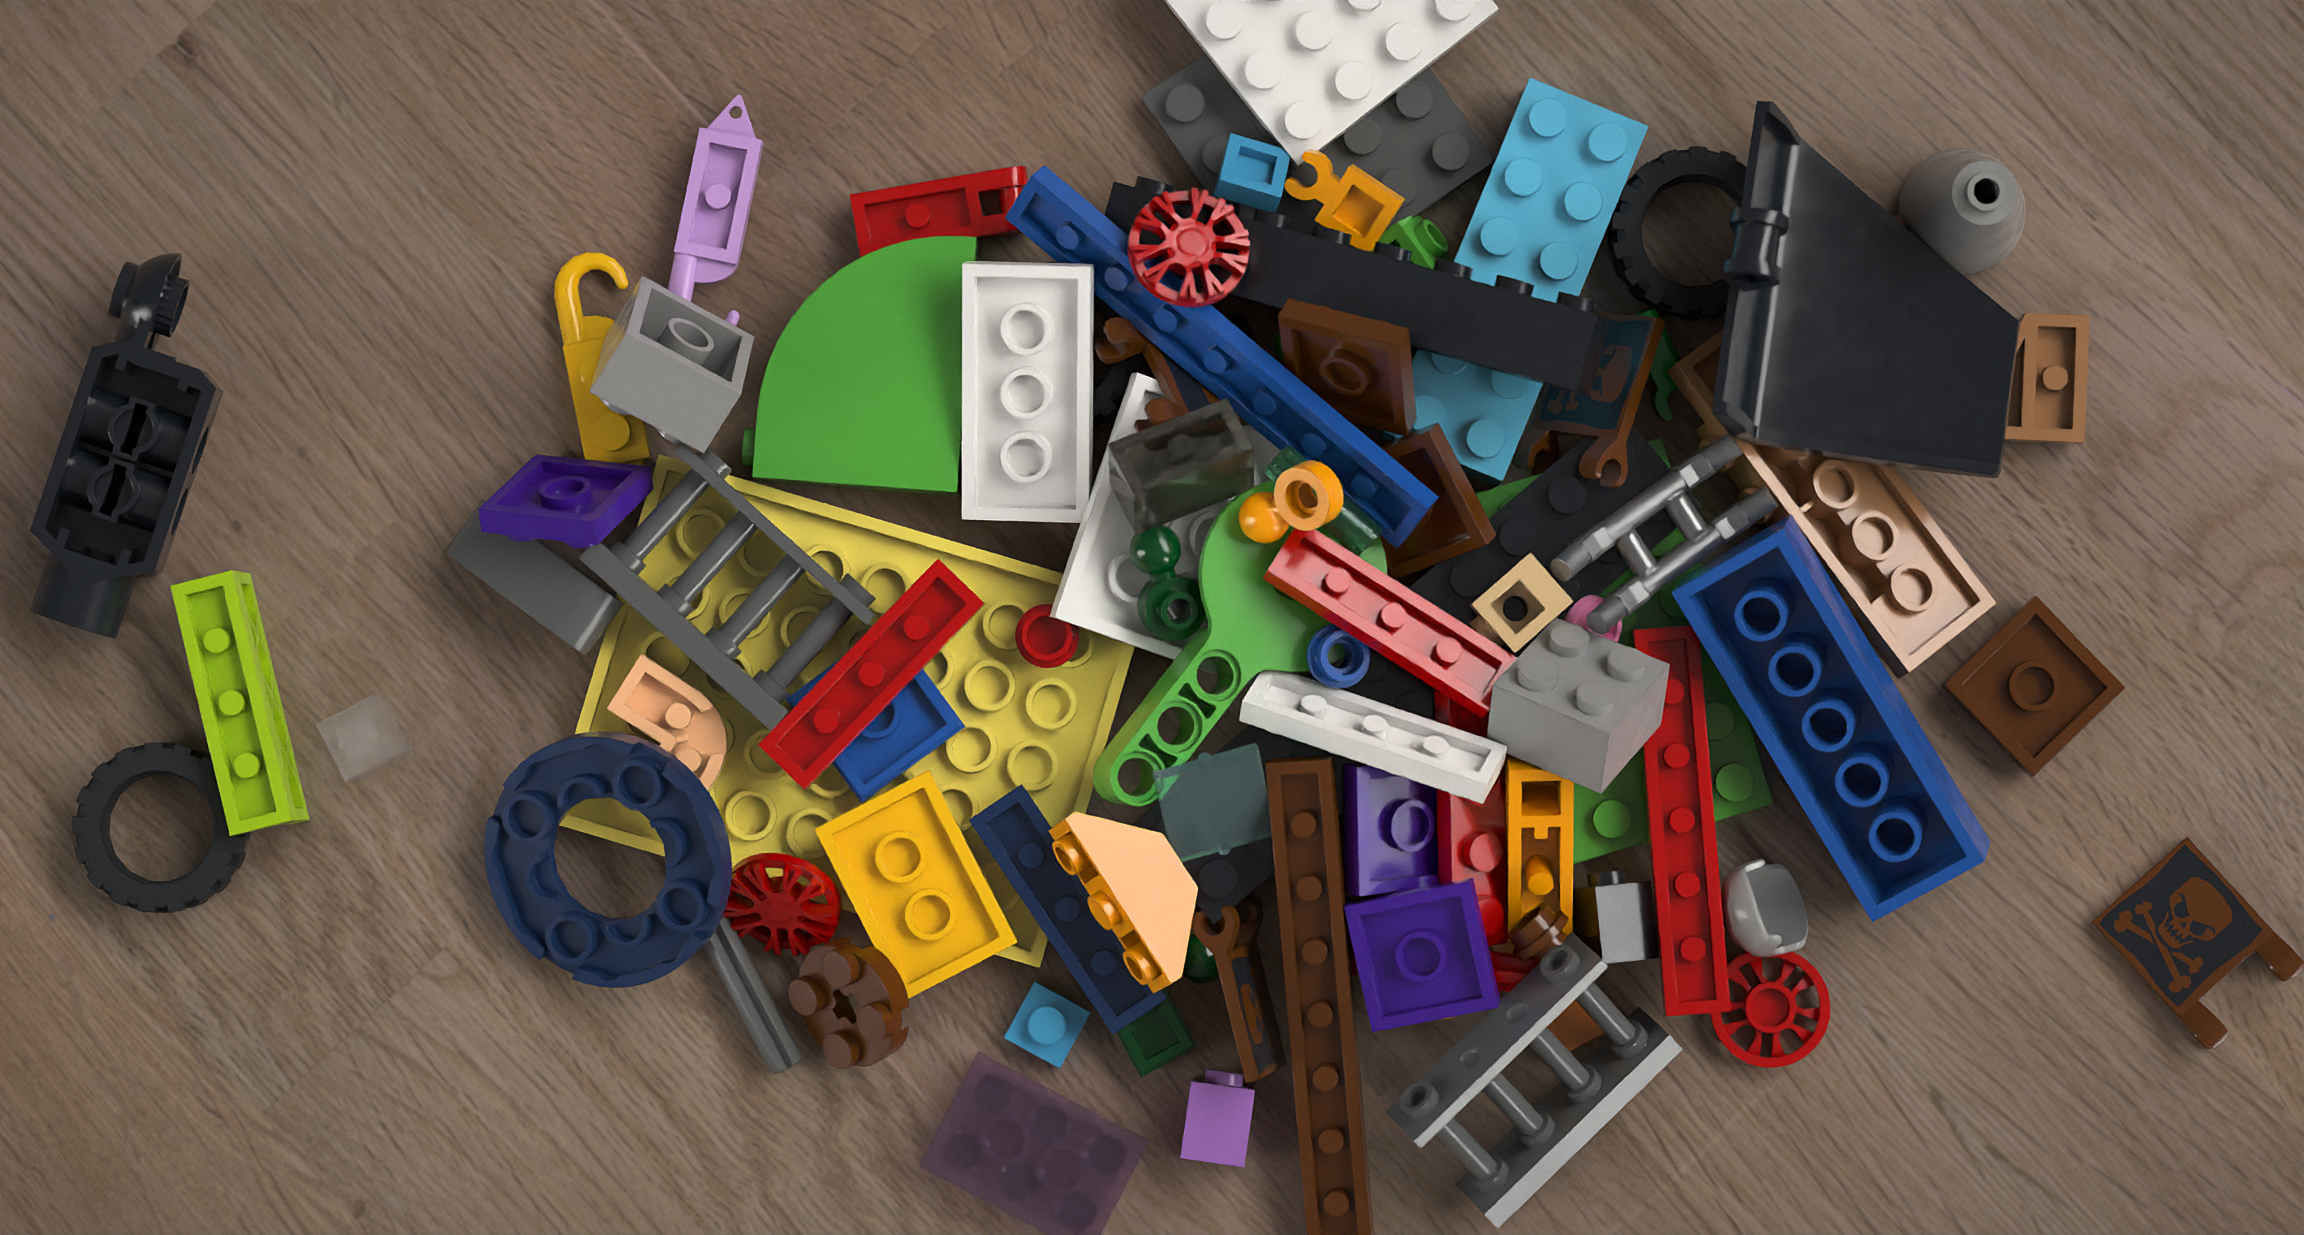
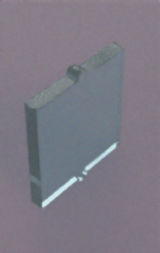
[1152,743,1272,862]

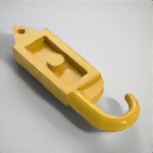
[554,252,652,466]

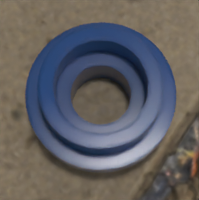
[1306,624,1371,688]

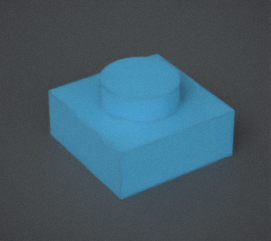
[1213,133,1290,213]
[1004,981,1091,1069]

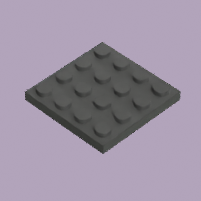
[1141,53,1494,248]

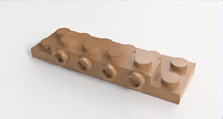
[1666,329,1997,679]

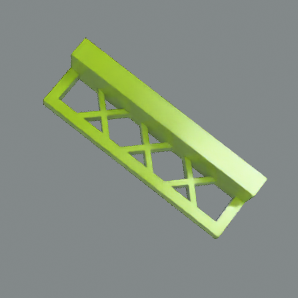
[170,570,310,836]

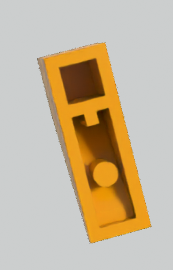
[1504,753,1574,941]

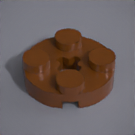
[788,937,909,1070]

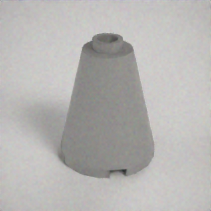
[1898,148,2026,275]

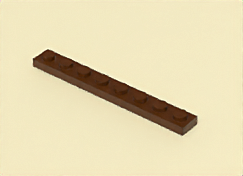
[1265,755,1374,1235]

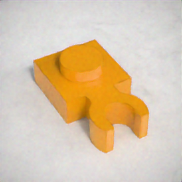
[1284,149,1406,252]

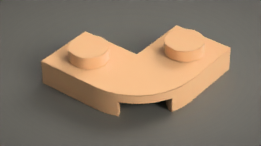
[606,654,727,792]

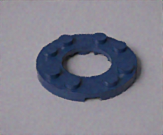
[484,731,732,988]

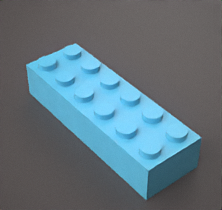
[1380,78,1649,487]

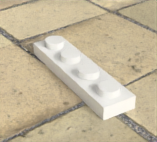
[1239,670,1508,804]

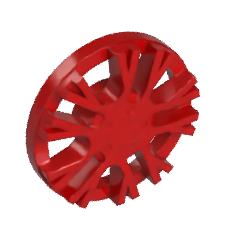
[1127,187,1250,307]
[724,853,843,956]
[1710,951,1830,1068]

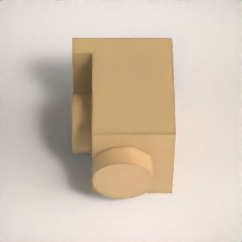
[1469,552,1574,654]

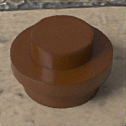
[1507,902,1568,962]

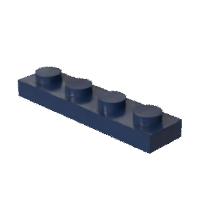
[969,784,1167,1034]

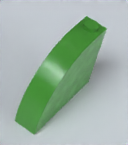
[742,236,979,497]

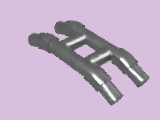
[1550,432,1778,635]

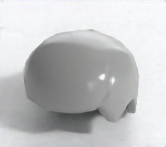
[1721,859,1809,957]

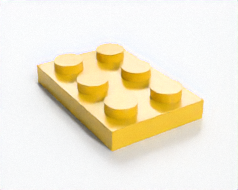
[814,770,1018,999]

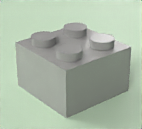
[590,276,754,453]
[1487,617,1670,794]

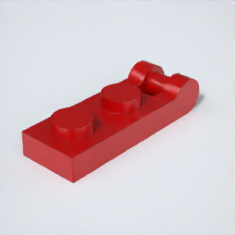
[849,166,1028,258]

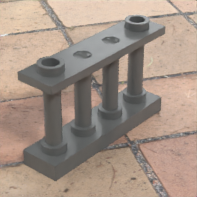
[579,443,878,731]
[1386,932,1683,1229]

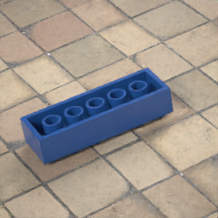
[1671,514,1991,922]

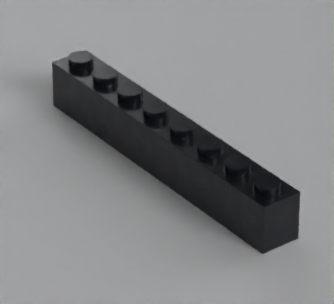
[1104,176,1610,397]

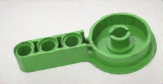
[1092,479,1387,806]

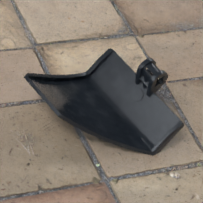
[1712,101,2021,478]

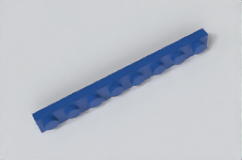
[1005,165,1439,548]

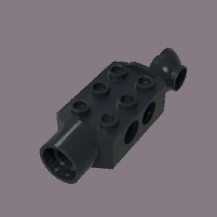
[29,253,224,639]

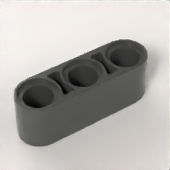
[445,500,624,656]

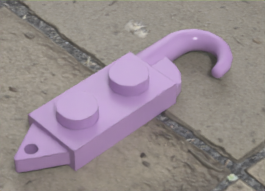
[668,95,764,326]

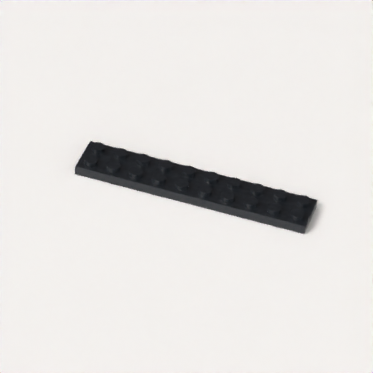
[1131,425,1702,924]

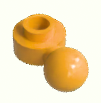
[1239,460,1343,543]

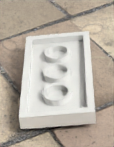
[962,261,1094,523]

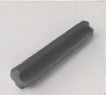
[704,914,801,1074]

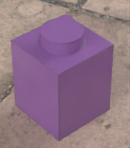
[1180,1069,1255,1167]

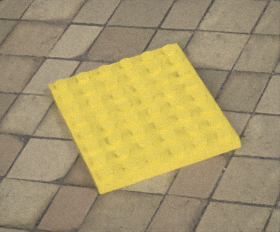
[559,454,1135,968]

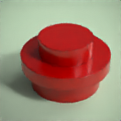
[1015,604,1080,668]

